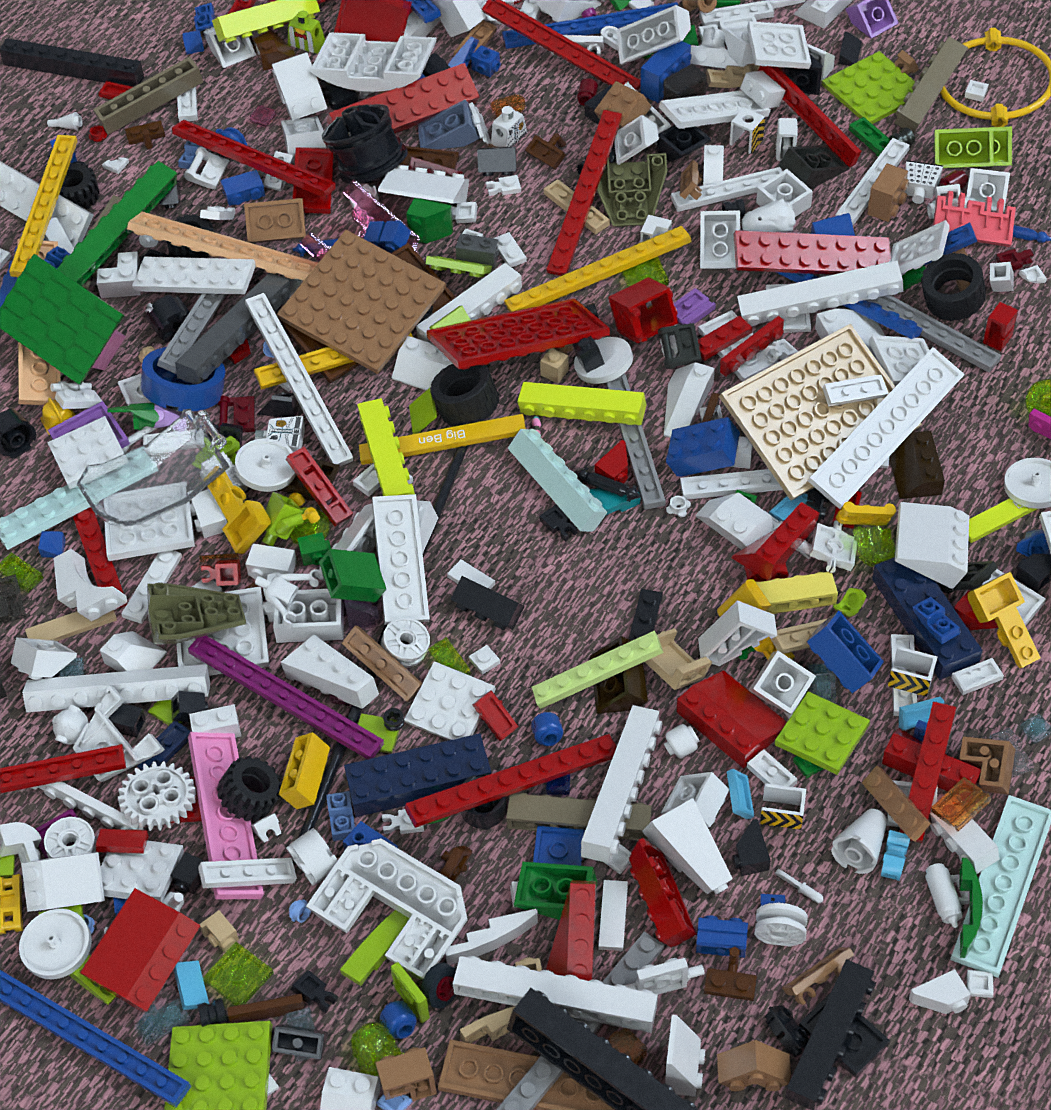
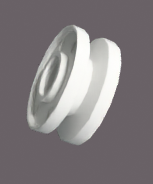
[381,617,430,668]
[44,817,96,858]
[755,903,808,946]

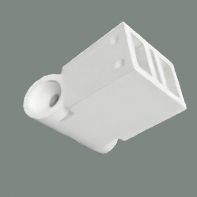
[430,0,486,37]

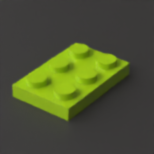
[425,256,492,277]

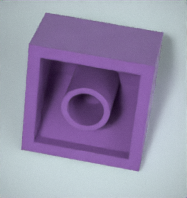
[846,0,899,38]

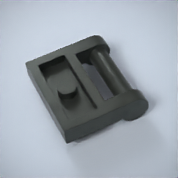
[658,323,701,369]
[941,561,997,593]

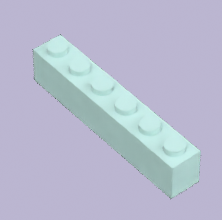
[508,429,607,532]

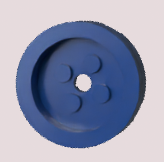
[140,347,225,412]

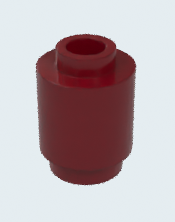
[577,78,598,106]
[939,170,968,194]

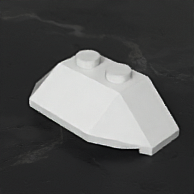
[695,492,773,550]

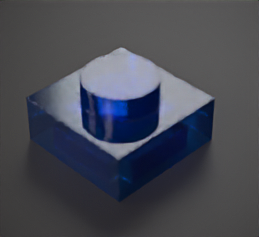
[546,774,570,795]

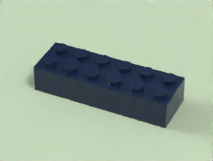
[872,557,983,680]
[344,733,492,817]

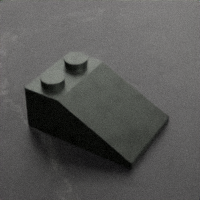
[779,145,850,189]

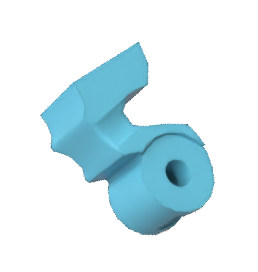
[881,830,910,881]

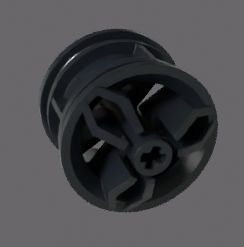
[322,104,408,184]

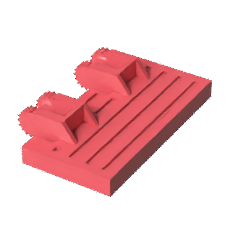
[933,191,1016,247]

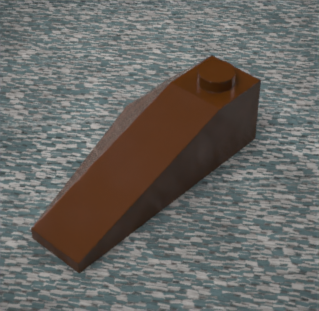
[250,28,296,71]

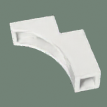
[54,549,127,621]

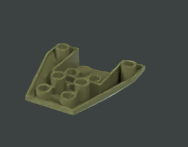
[597,153,667,227]
[147,582,246,644]

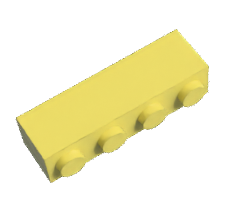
[756,572,838,614]

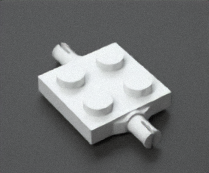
[810,520,858,573]
[624,958,705,995]

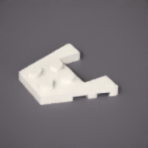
[73,685,165,782]

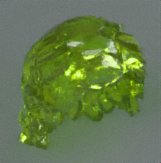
[853,525,896,567]
[351,1022,404,1076]

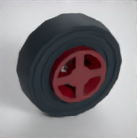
[421,963,456,1009]

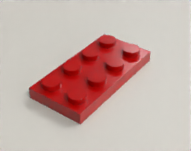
[292,147,334,214]

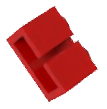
[983,302,1018,351]

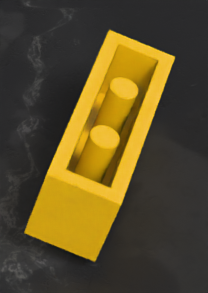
[279,732,330,810]

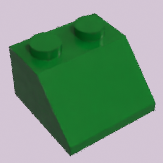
[406,197,453,244]

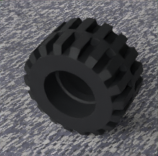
[59,163,100,210]
[166,214,214,258]
[217,756,282,821]

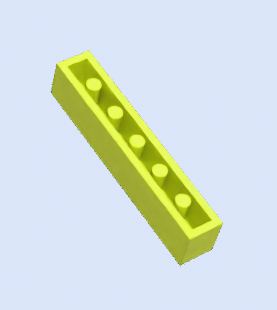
[212,0,320,43]
[517,382,647,425]
[357,398,415,496]

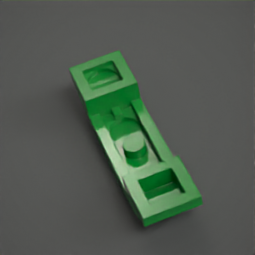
[959,858,983,958]

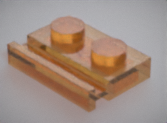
[931,777,991,832]

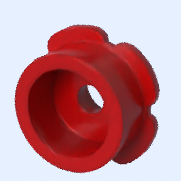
[89,125,107,142]

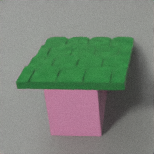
[0,254,126,385]

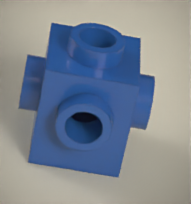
[471,45,501,77]

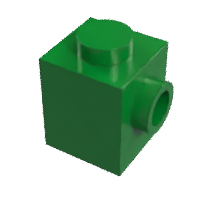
[297,532,331,566]

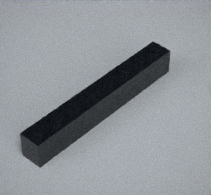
[0,38,144,87]

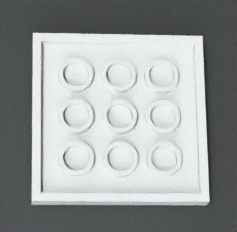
[103,482,195,561]
[176,587,270,676]

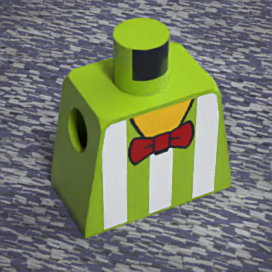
[288,11,325,54]

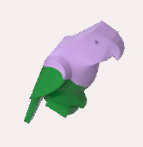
[107,402,186,431]

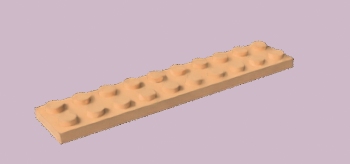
[127,212,318,281]
[17,239,61,405]

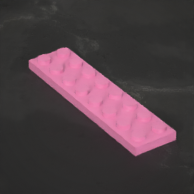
[188,732,264,899]

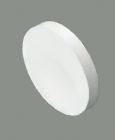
[574,337,633,384]
[235,439,296,492]
[1004,458,1051,509]
[19,909,92,979]

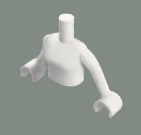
[255,569,322,630]

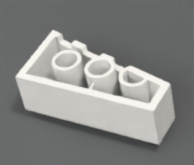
[281,635,379,709]

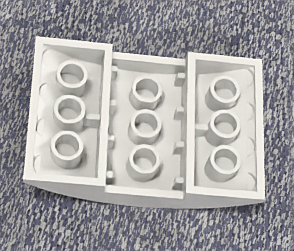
[311,33,436,92]

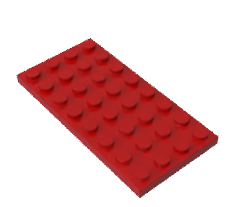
[427,298,610,370]

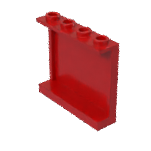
[334,0,412,42]

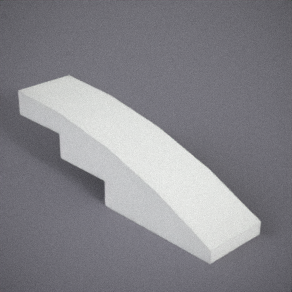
[445,909,538,965]

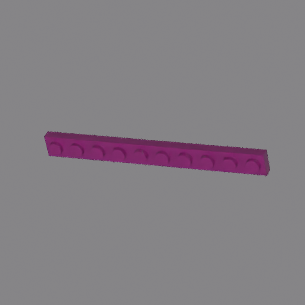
[188,636,384,759]

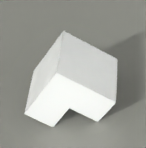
[640,215,672,243]

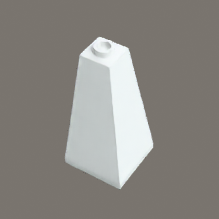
[643,798,733,895]

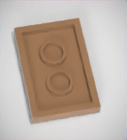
[244,198,306,243]

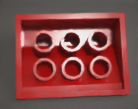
[677,670,787,769]
[80,888,201,1013]

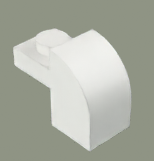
[0,822,42,863]

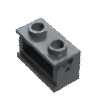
[455,233,499,269]

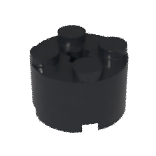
[146,295,190,343]
[0,408,36,458]
[461,774,507,830]

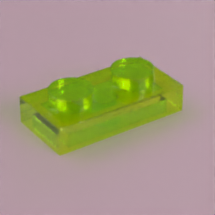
[0,552,43,592]
[428,637,472,675]

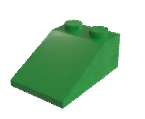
[514,862,597,920]

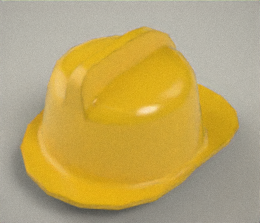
[40,398,75,435]

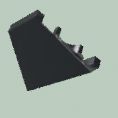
[257,392,299,418]

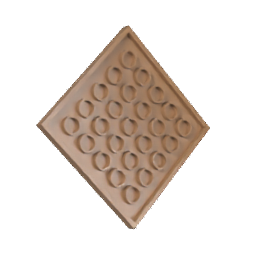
[277,230,446,374]

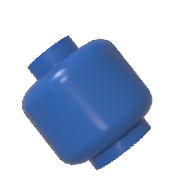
[531,712,563,746]
[380,1001,417,1039]

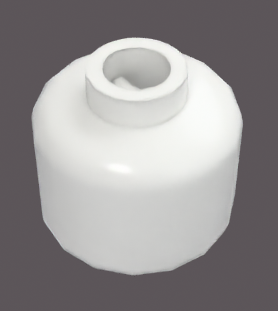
[664,724,700,759]

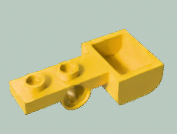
[206,468,271,554]
[968,572,1041,668]
[717,579,795,660]

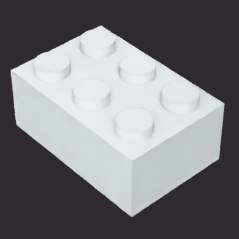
[273,589,344,643]

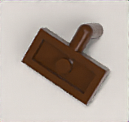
[125,120,166,149]
[525,133,566,170]
[438,846,473,882]
[704,947,757,1001]

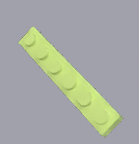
[532,631,664,709]

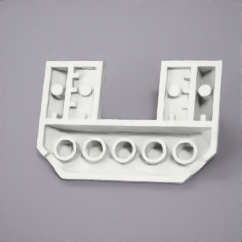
[306,839,468,980]

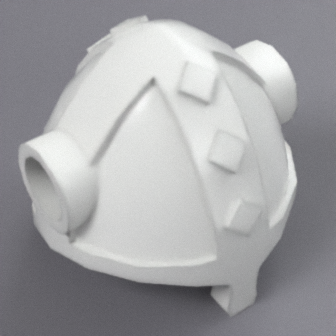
[52,705,89,745]

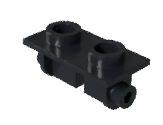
[806,488,829,525]
[765,1005,809,1057]

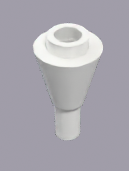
[47,112,83,131]

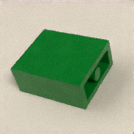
[319,549,387,602]

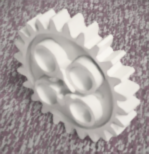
[118,761,196,831]

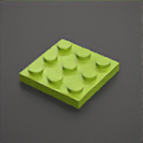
[775,691,870,775]

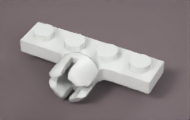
[690,28,744,69]

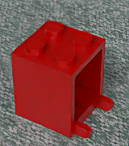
[608,277,678,343]

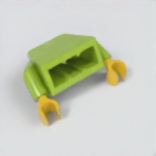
[262,492,320,546]

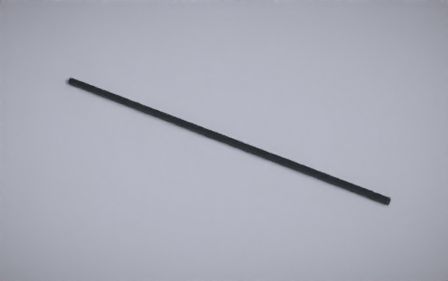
[298,445,469,838]

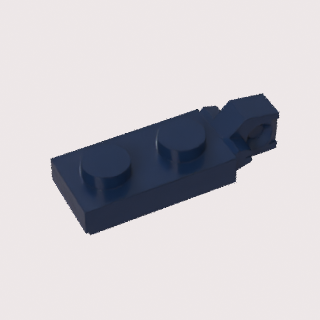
[137,720,192,771]

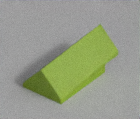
[933,126,1012,168]

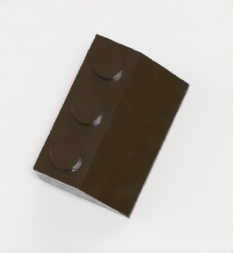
[889,430,945,499]
[590,636,648,714]

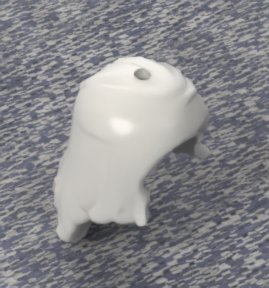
[741,199,796,233]

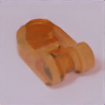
[490,95,525,118]

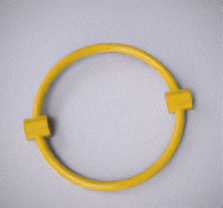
[940,28,1051,127]

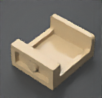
[645,628,712,690]

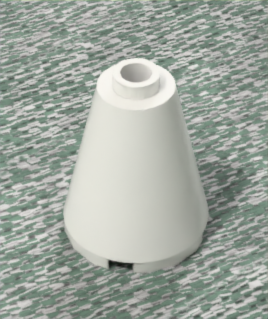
[831,809,887,874]

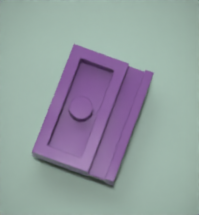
[673,288,716,325]

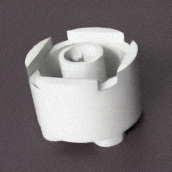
[286,828,338,886]

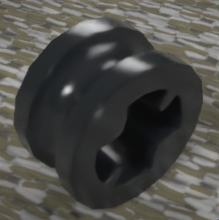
[383,708,404,731]

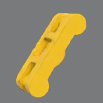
[836,501,896,526]
[0,874,23,935]

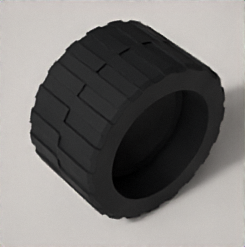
[921,253,986,321]
[430,364,499,426]

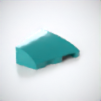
[589,487,640,516]

